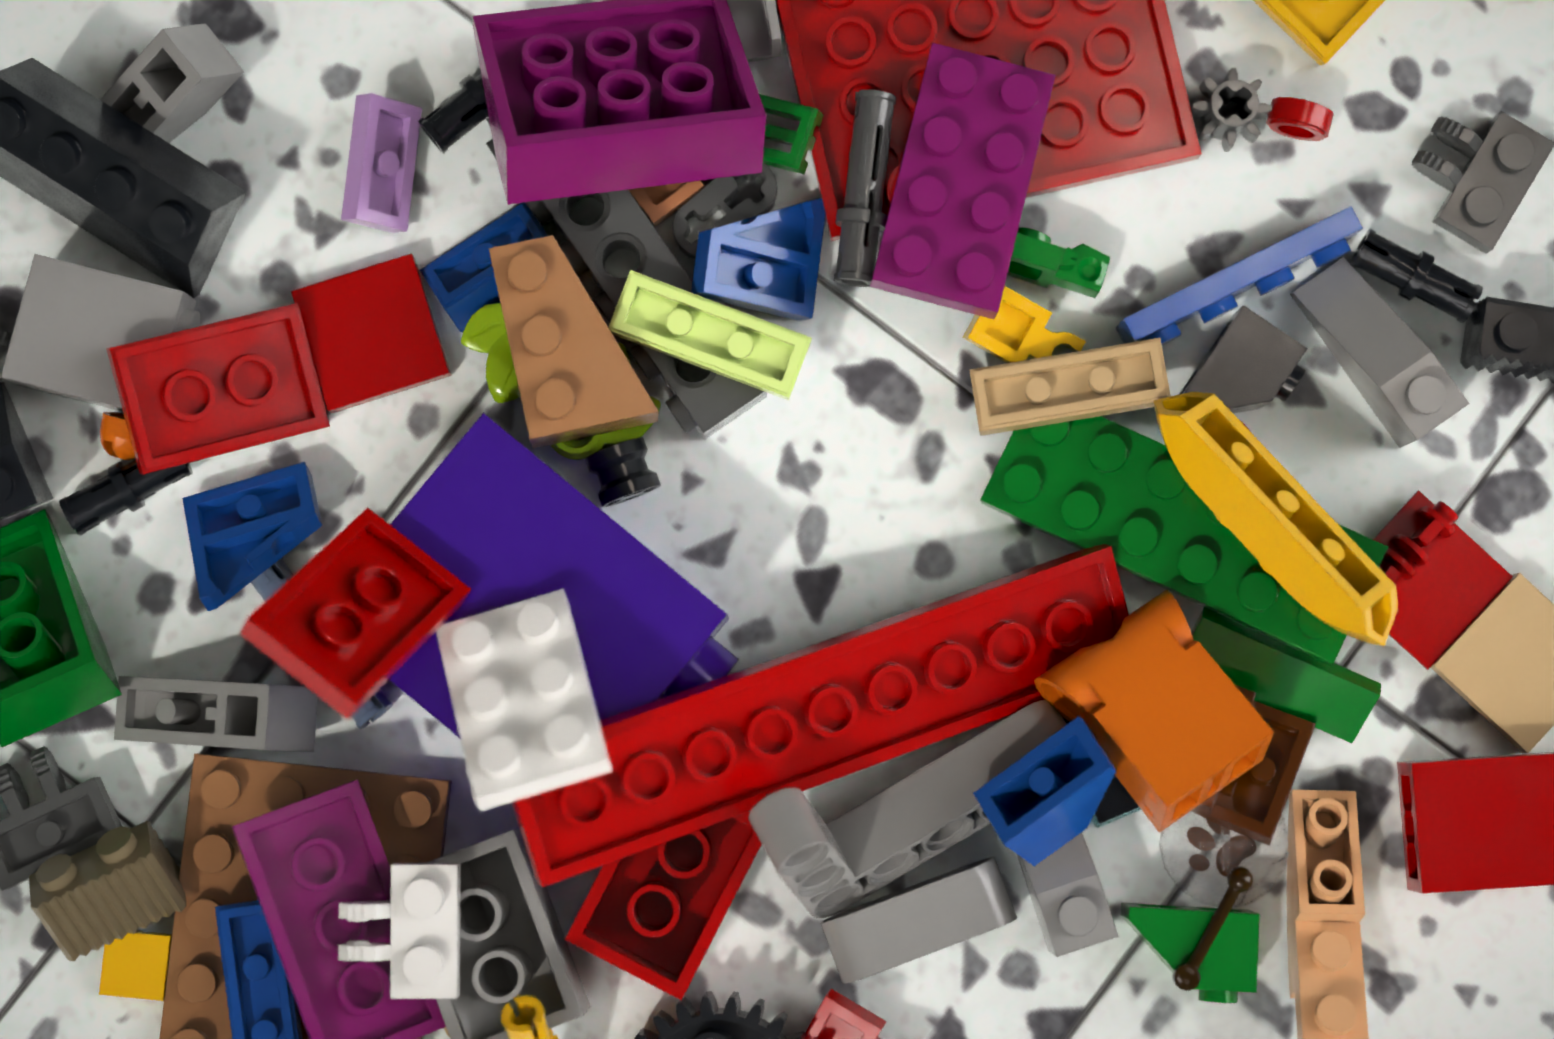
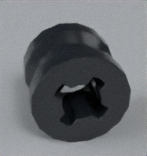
[584,437,661,508]

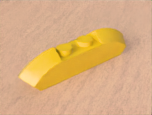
[1153,392,1398,646]

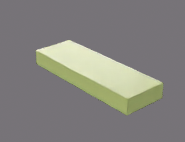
[608,270,812,401]

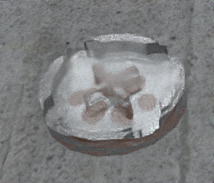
[1159,811,1289,907]

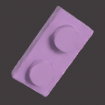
[341,93,422,233]

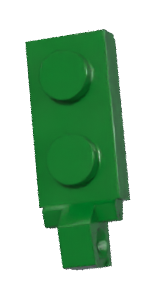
[1007,227,1110,298]

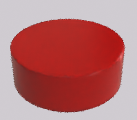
[1266,97,1334,141]

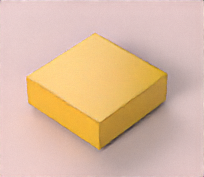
[99,931,172,1001]

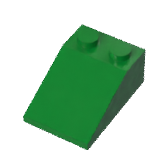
[0,509,122,747]

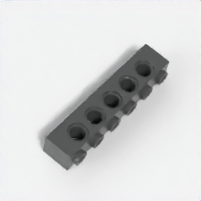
[486,118,767,440]

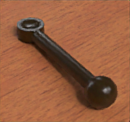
[1172,867,1253,991]

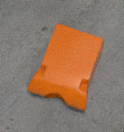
[1034,589,1274,833]

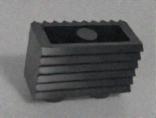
[1460,296,1554,384]

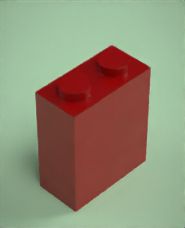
[1397,752,1554,894]

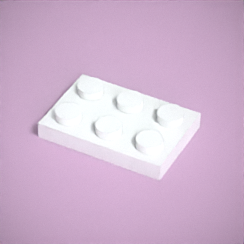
[436,589,613,811]

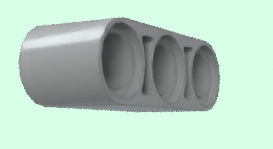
[820,857,1017,984]

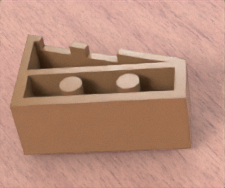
[489,235,659,448]

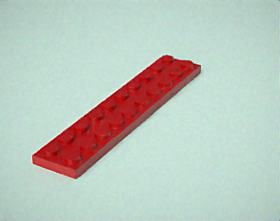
[512,544,1129,888]

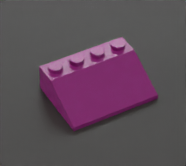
[473,0,766,204]

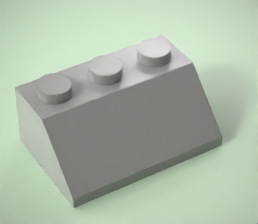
[427,827,591,1039]

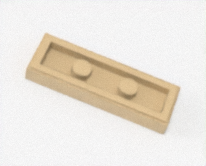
[969,338,1171,436]

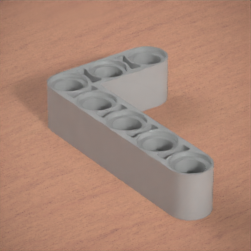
[748,700,1067,918]

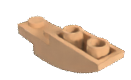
[1286,790,1369,1039]

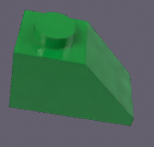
[1121,902,1260,1003]

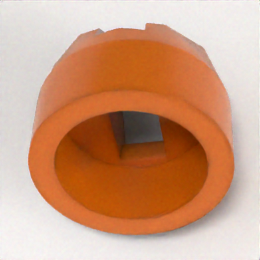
[100,412,135,460]

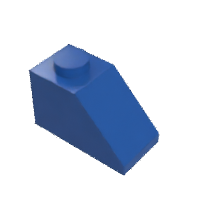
[973,716,1116,866]

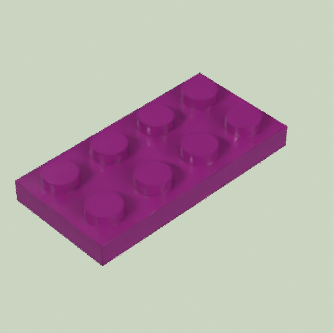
[870,42,1056,319]
[231,779,446,1039]

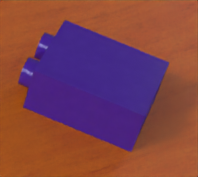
[389,413,739,738]

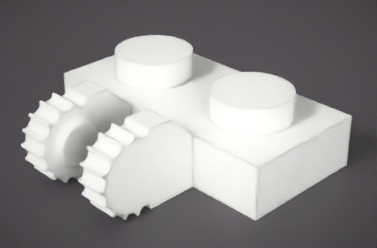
[338,863,461,999]

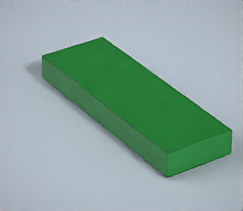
[1191,607,1381,743]

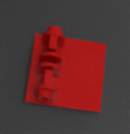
[1373,490,1513,670]

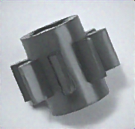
[1191,68,1272,152]

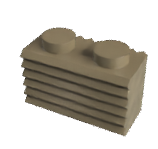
[29,821,187,961]

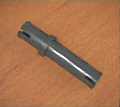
[834,90,896,287]

